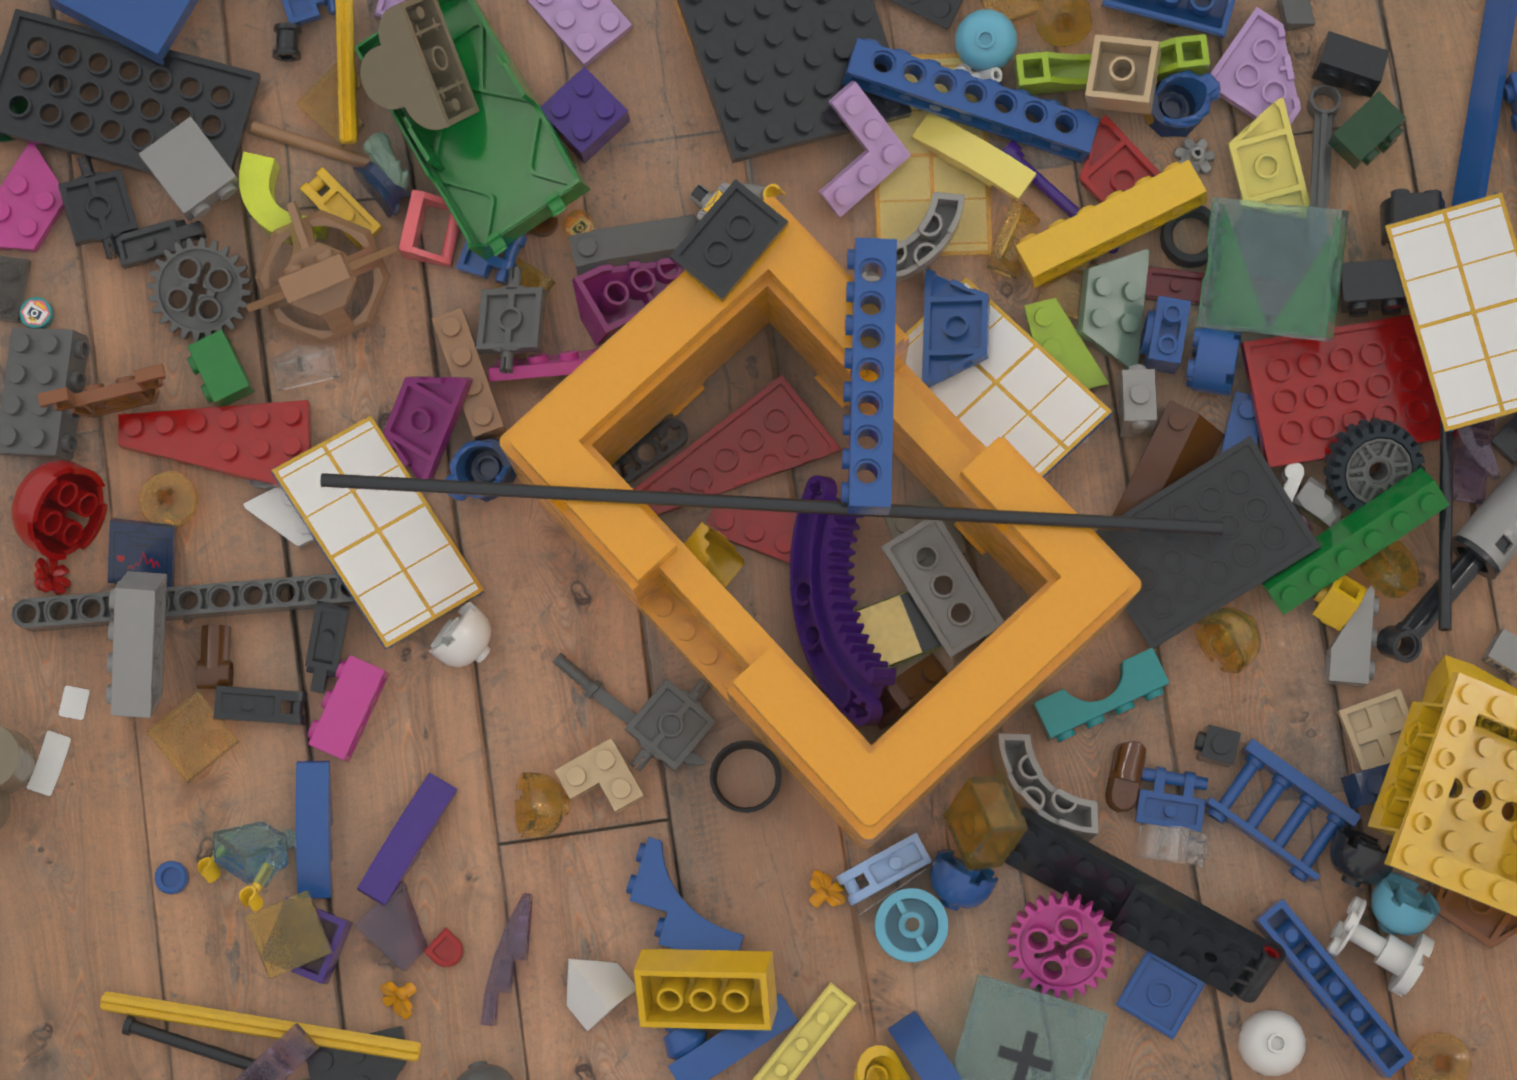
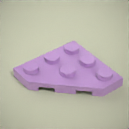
[1210,7,1301,125]

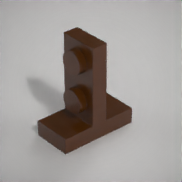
[877,653,948,730]

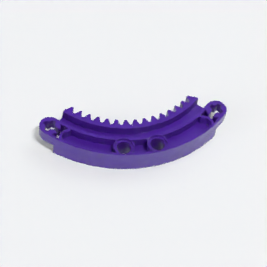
[790,475,896,726]

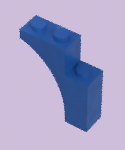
[626,837,744,951]

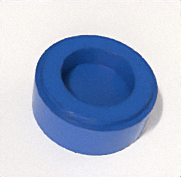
[155,861,190,894]

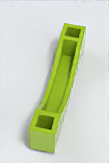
[1013,34,1210,95]

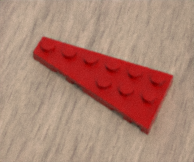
[118,400,311,488]

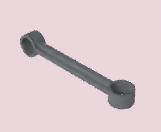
[1304,84,1342,265]

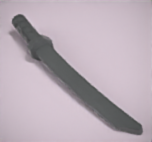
[553,653,706,765]

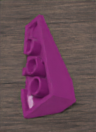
[572,258,684,346]

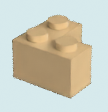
[554,738,646,814]

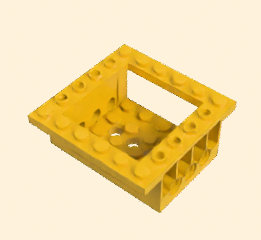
[1367,672,1517,917]

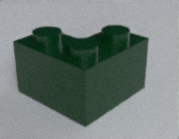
[1328,91,1406,170]

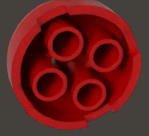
[11,460,108,560]

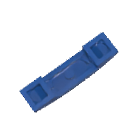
[888,1011,962,1080]

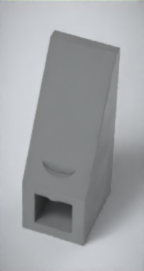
[1324,586,1379,687]

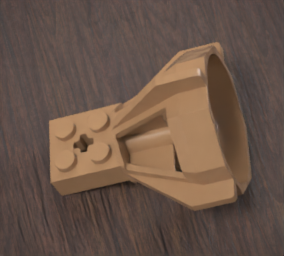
[246,201,399,345]

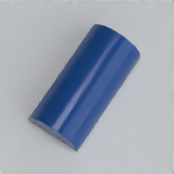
[1101,0,1235,38]

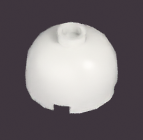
[429,602,492,668]
[1238,1010,1306,1076]

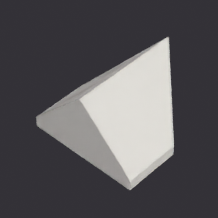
[566,958,636,1031]

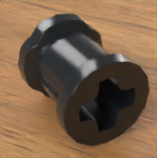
[272,23,302,62]

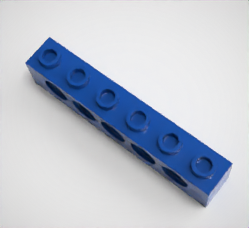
[1252,899,1414,1078]

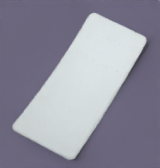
[27,730,71,796]

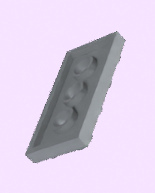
[881,520,1004,658]

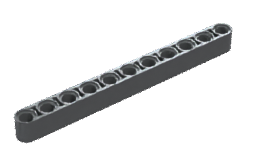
[11,574,356,632]

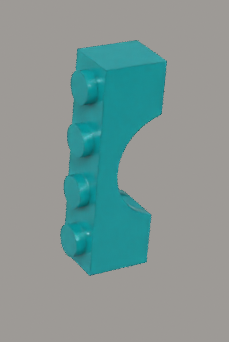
[1032,648,1169,743]

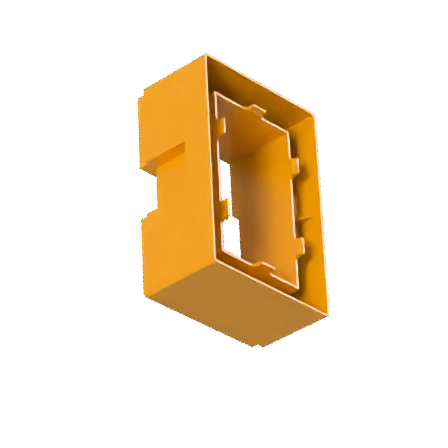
[500,197,1141,849]

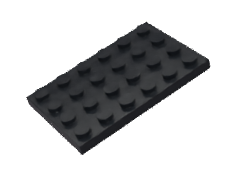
[1095,436,1320,649]

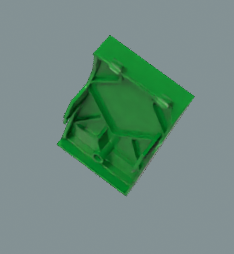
[354,0,591,260]

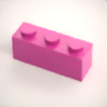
[307,655,389,763]

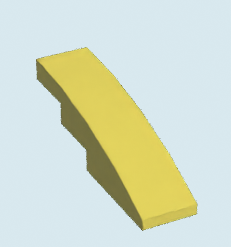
[911,113,1037,202]

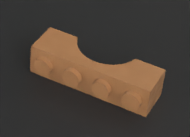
[431,307,507,441]

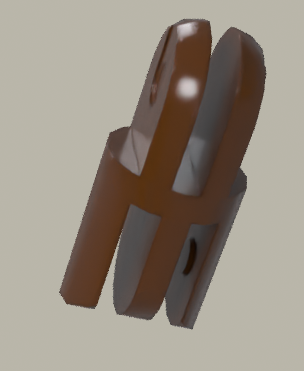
[1105,741,1146,812]

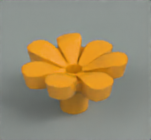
[809,870,846,908]
[380,981,417,1020]

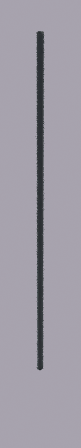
[320,473,1223,536]

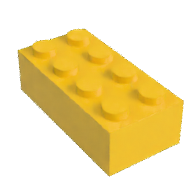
[634,949,778,1030]

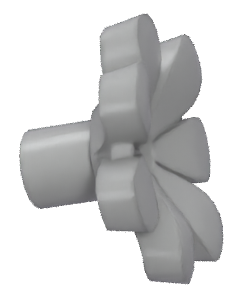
[1173,138,1215,175]

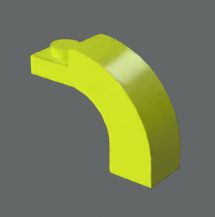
[239,152,329,245]

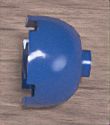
[930,849,998,911]

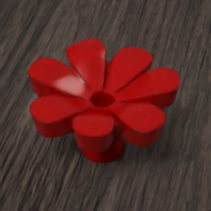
[34,558,71,595]

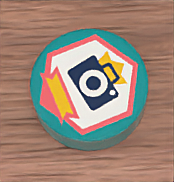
[20,297,54,329]

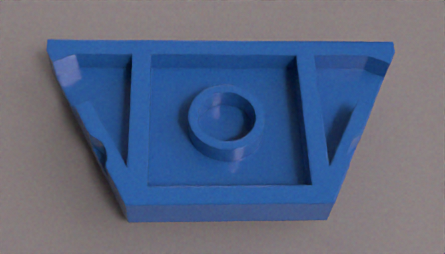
[922,269,990,388]

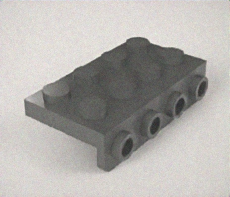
[0,328,90,461]

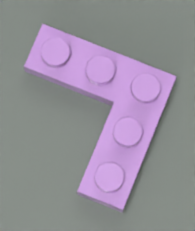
[818,81,911,217]

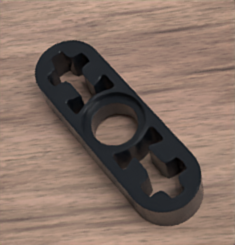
[612,419,688,484]

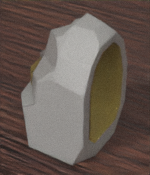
[1292,476,1341,530]

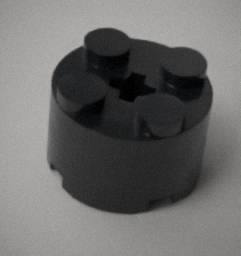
[1380,188,1445,251]

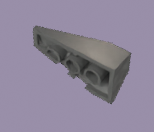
[568,214,697,276]

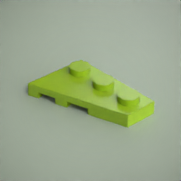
[1023,298,1109,389]

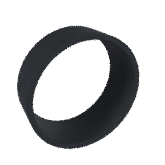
[710,740,782,813]

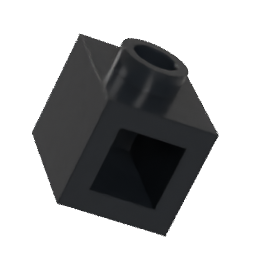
[1194,724,1241,768]

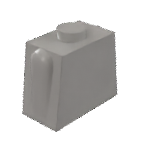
[1117,364,1157,437]

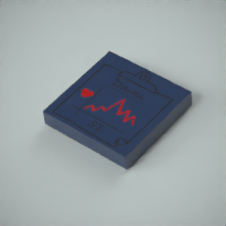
[108,518,177,587]

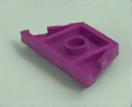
[383,376,473,479]

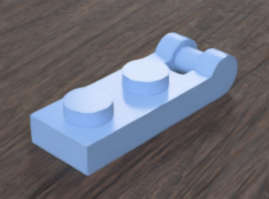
[836,833,932,906]

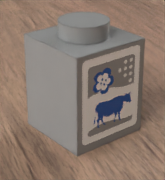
[1481,628,1517,680]

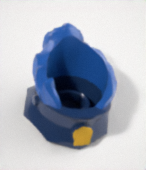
[1143,70,1221,137]
[445,438,517,502]

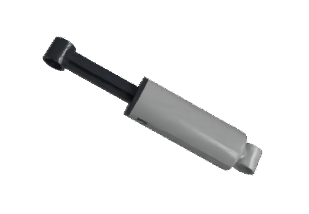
[1376,464,1517,663]

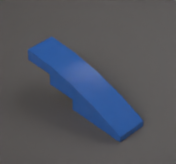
[296,761,333,899]
[668,993,799,1080]

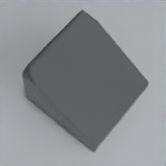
[1277,0,1315,31]

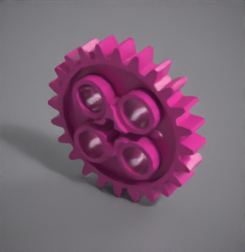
[1007,891,1116,999]

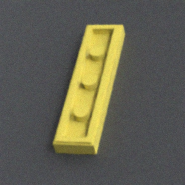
[752,982,856,1080]

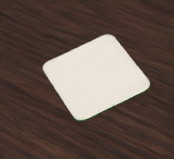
[59,686,90,720]

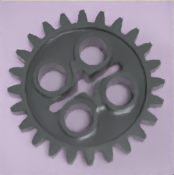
[147,237,253,341]

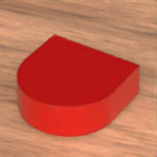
[423,927,464,967]

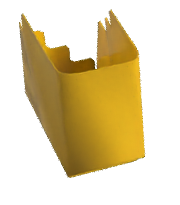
[684,522,745,587]

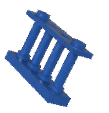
[1205,738,1362,883]

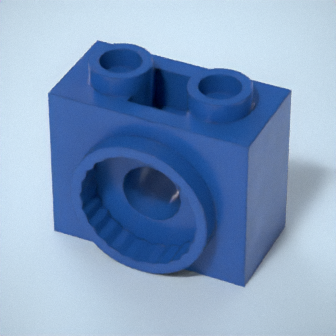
[1140,296,1191,374]

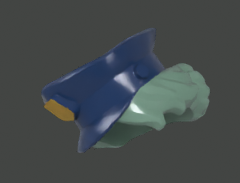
[353,132,411,218]

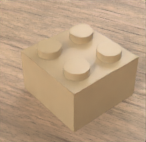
[1085,34,1161,115]

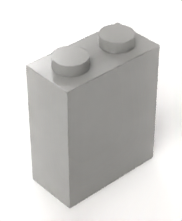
[139,116,239,221]

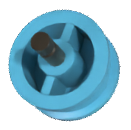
[874,888,948,963]

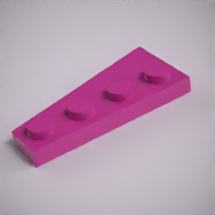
[488,348,598,381]

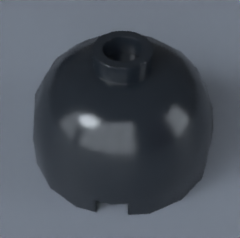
[1330,827,1394,888]

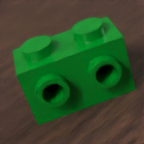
[187,329,255,407]

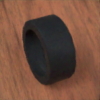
[1160,206,1221,268]

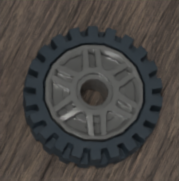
[1324,418,1425,512]

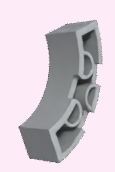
[862,192,965,283]
[990,733,1099,842]

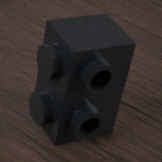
[1311,31,1389,98]

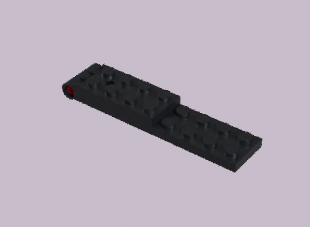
[996,807,1286,1003]

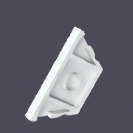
[243,487,315,548]

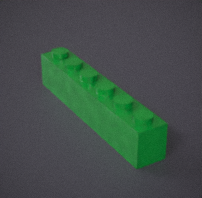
[1261,468,1450,615]

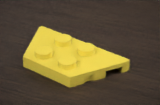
[1227,97,1310,218]

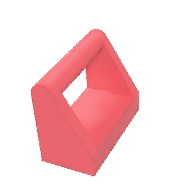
[398,189,460,267]

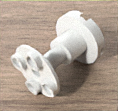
[1326,896,1435,997]

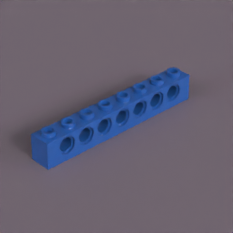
[842,38,1099,163]
[841,238,897,515]

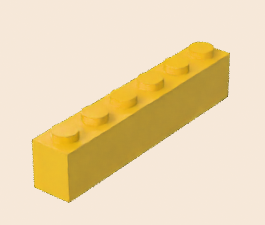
[1015,160,1207,288]

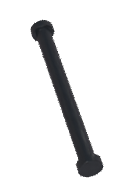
[122,1015,279,1080]

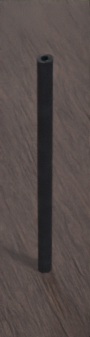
[1438,419,1453,631]

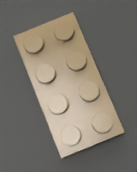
[1337,689,1409,835]

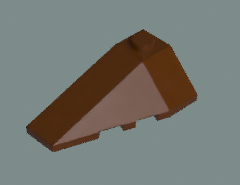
[1113,400,1225,516]

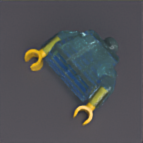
[197,822,296,912]

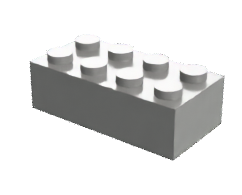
[106,571,167,718]

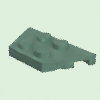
[1077,249,1150,370]

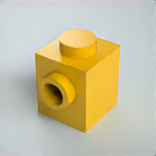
[1312,575,1367,632]

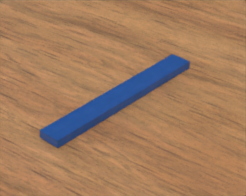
[1451,0,1517,207]

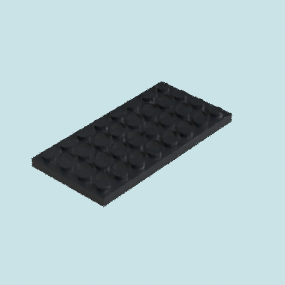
[0,9,261,176]

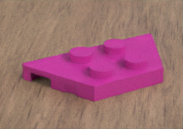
[0,143,64,252]

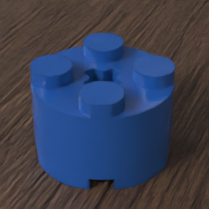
[1186,327,1242,397]

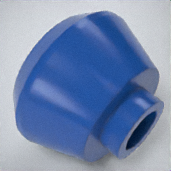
[663,1028,706,1061]

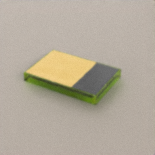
[853,591,942,668]

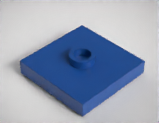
[1115,951,1206,1040]

